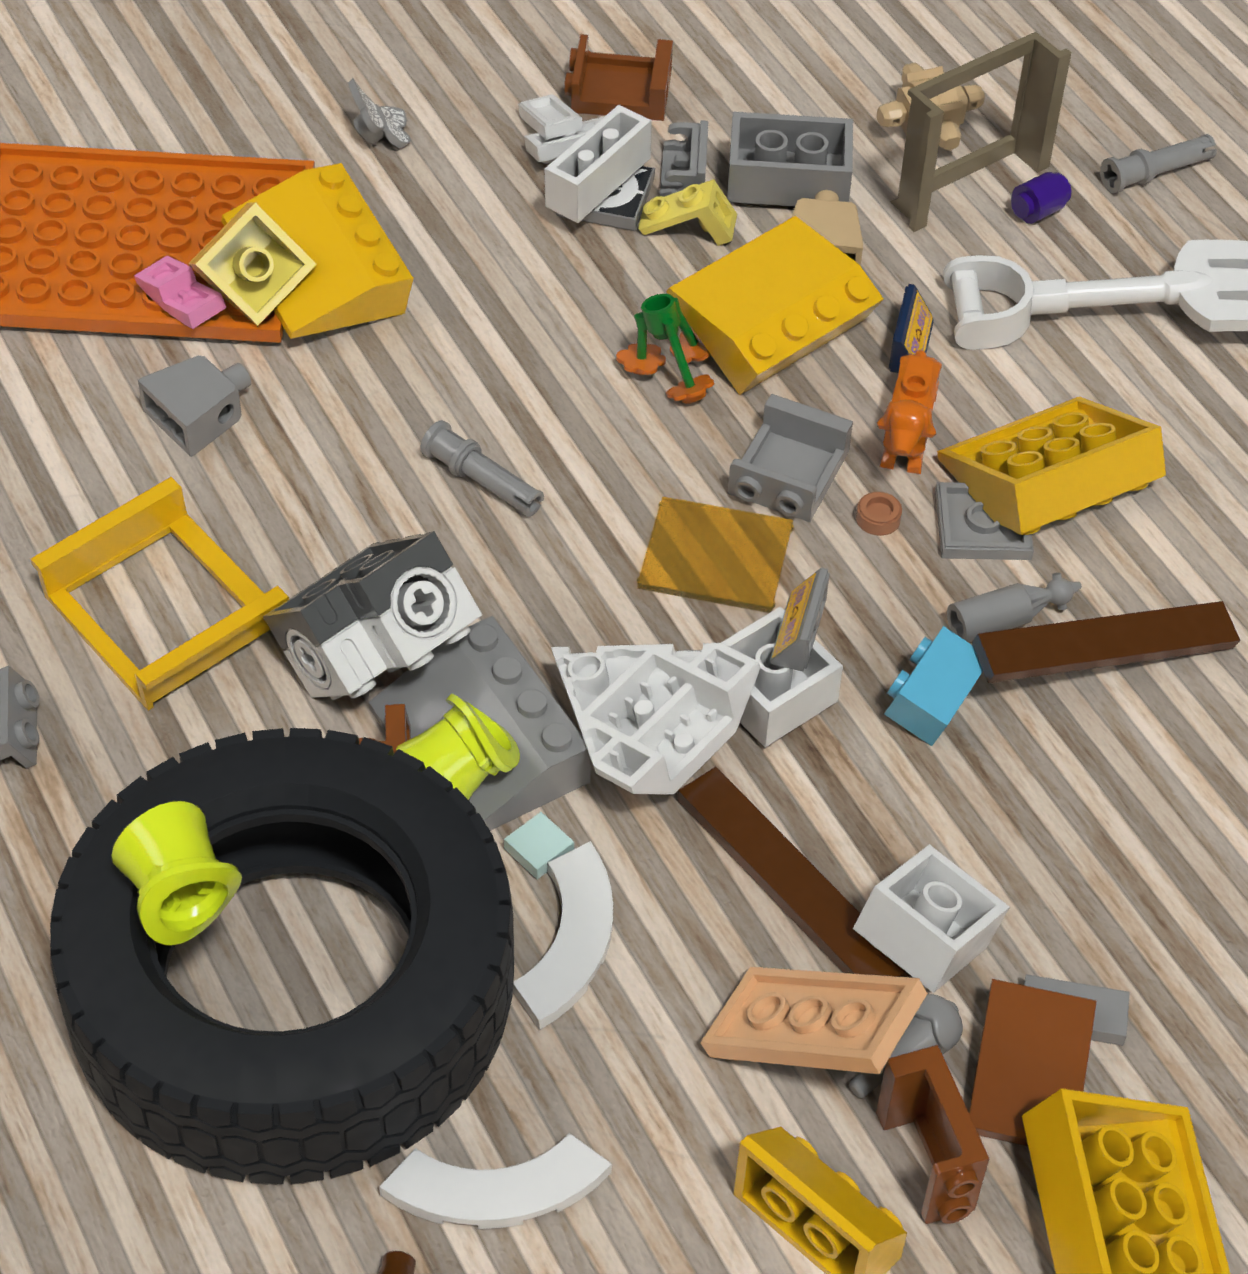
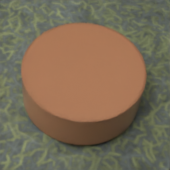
[856,492,902,536]

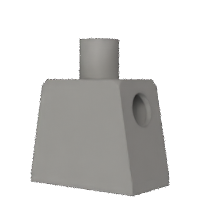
[138,356,251,457]

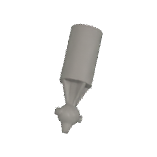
[947,573,1082,642]

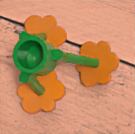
[616,294,715,403]

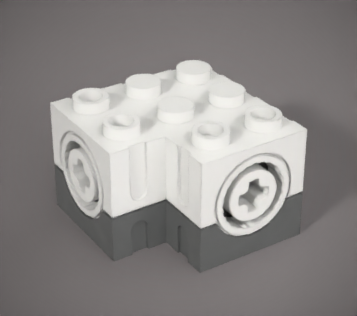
[263,531,482,700]

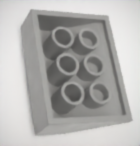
[369,616,591,831]

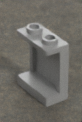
[728,394,853,522]

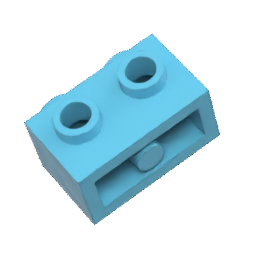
[884,626,983,746]

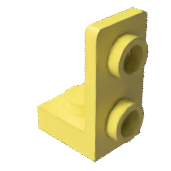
[638,179,737,246]

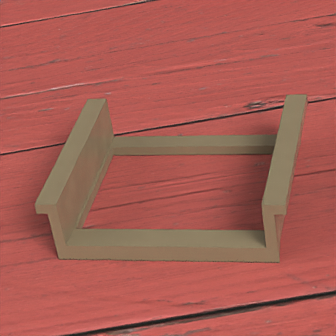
[889,32,1071,232]

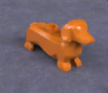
[877,349,942,474]

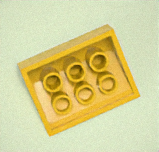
[221,163,414,339]
[666,216,884,395]
[937,396,1166,535]
[1022,1088,1230,1274]

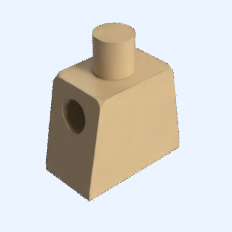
[791,190,863,266]

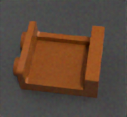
[564,34,673,121]
[876,1045,990,1224]

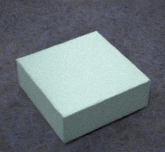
[504,812,574,880]

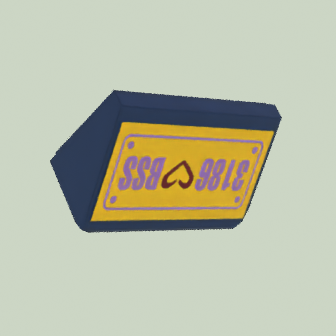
[889,284,934,373]

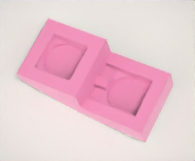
[134,255,226,329]

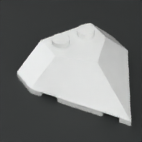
[551,643,760,794]

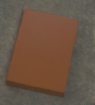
[969,979,1097,1146]

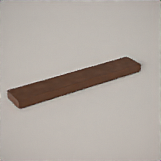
[972,601,1241,683]
[677,767,911,977]

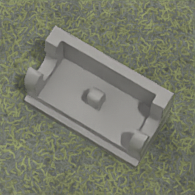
[660,120,709,197]

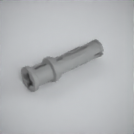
[1100,134,1217,194]
[420,420,544,517]

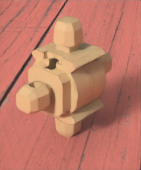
[876,63,985,150]

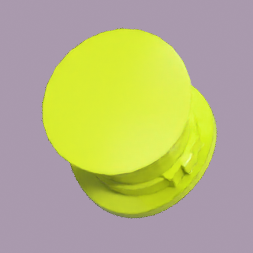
[396,694,520,800]
[112,801,242,945]

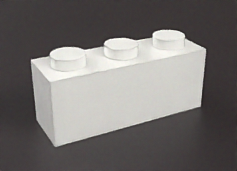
[545,105,651,223]

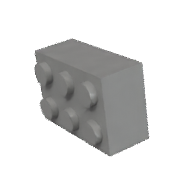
[727,112,853,206]

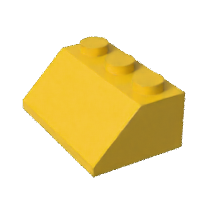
[733,1126,907,1274]

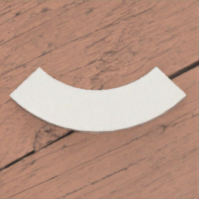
[513,841,613,1030]
[379,1133,612,1229]

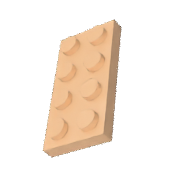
[700,967,928,1074]

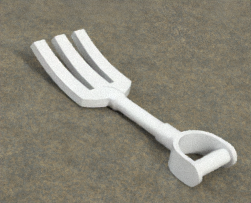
[943,240,1248,350]

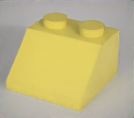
[188,203,317,326]

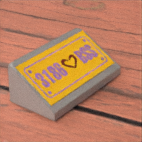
[770,568,830,672]

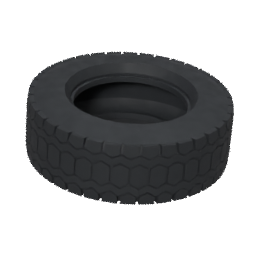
[50,728,514,1184]

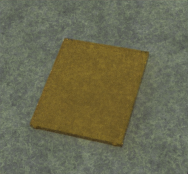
[637,497,794,613]

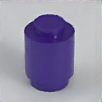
[1011,172,1072,224]

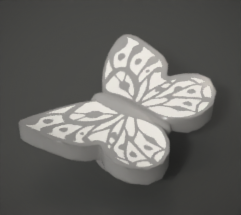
[348,78,411,148]

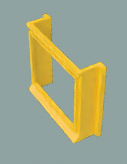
[30,477,289,711]

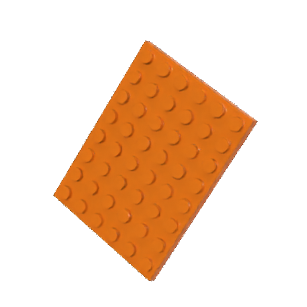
[0,143,315,343]

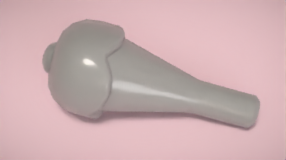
[849,994,963,1098]

